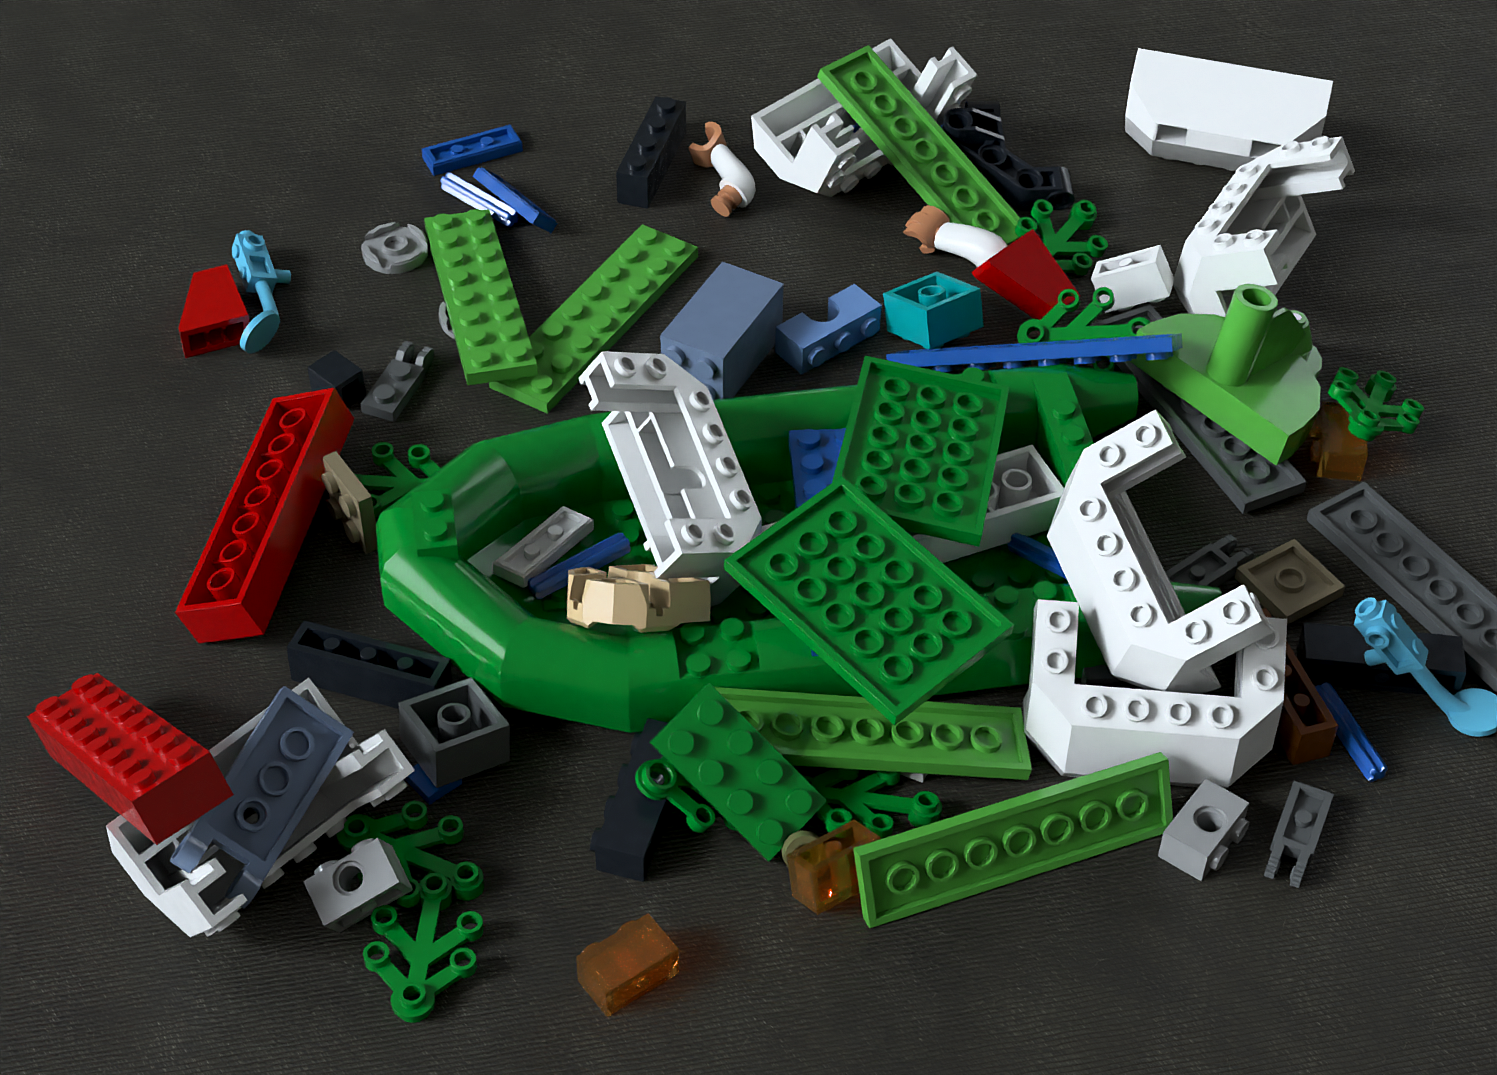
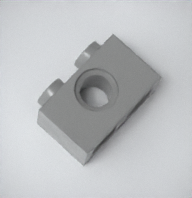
[1158,778,1250,882]
[303,838,413,933]

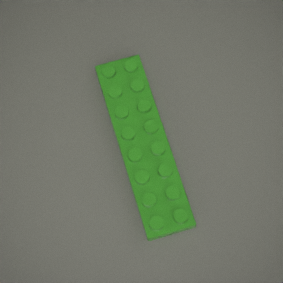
[817,45,1027,245]
[424,209,538,385]
[489,224,698,414]
[715,687,1032,780]
[853,752,1173,928]

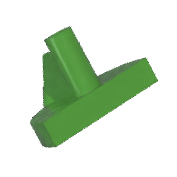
[1130,284,1322,466]

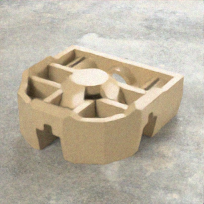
[567,564,711,633]

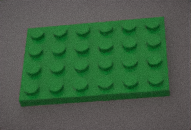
[832,356,1010,547]
[724,476,1014,726]

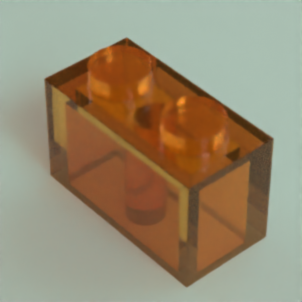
[1309,401,1368,481]
[786,819,880,915]
[576,913,679,1017]

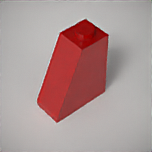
[971,229,1080,320]
[178,264,250,358]

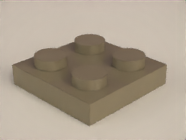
[321,451,378,554]
[1235,539,1345,625]

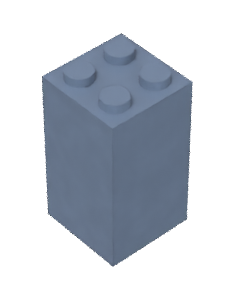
[660,261,784,400]

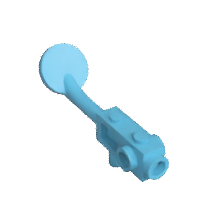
[232,230,291,354]
[1354,598,1497,737]

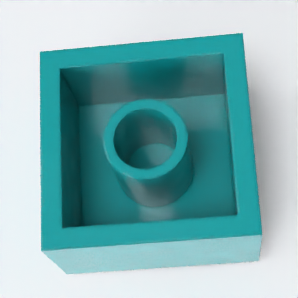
[883,271,984,349]

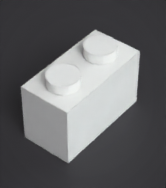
[1091,245,1174,313]

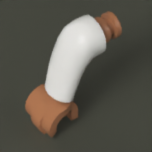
[688,122,756,217]
[903,205,1008,267]

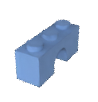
[775,284,882,374]

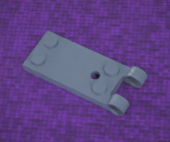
[170,686,354,909]

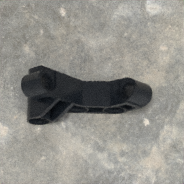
[942,100,1075,211]

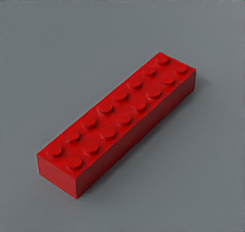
[175,387,355,643]
[27,673,234,845]

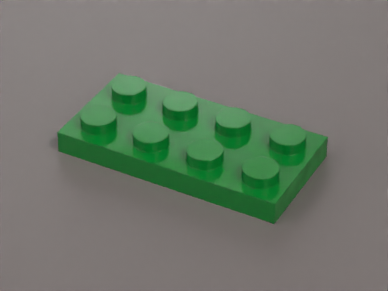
[649,683,827,861]

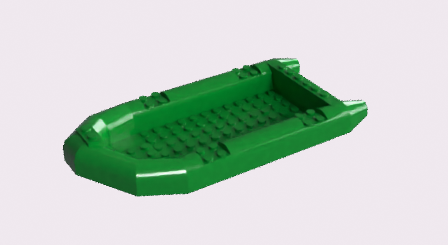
[376,364,1222,733]

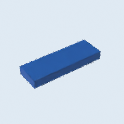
[422,125,523,176]
[472,167,558,233]

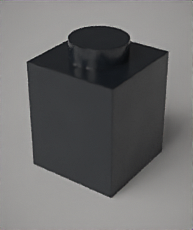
[307,350,366,408]

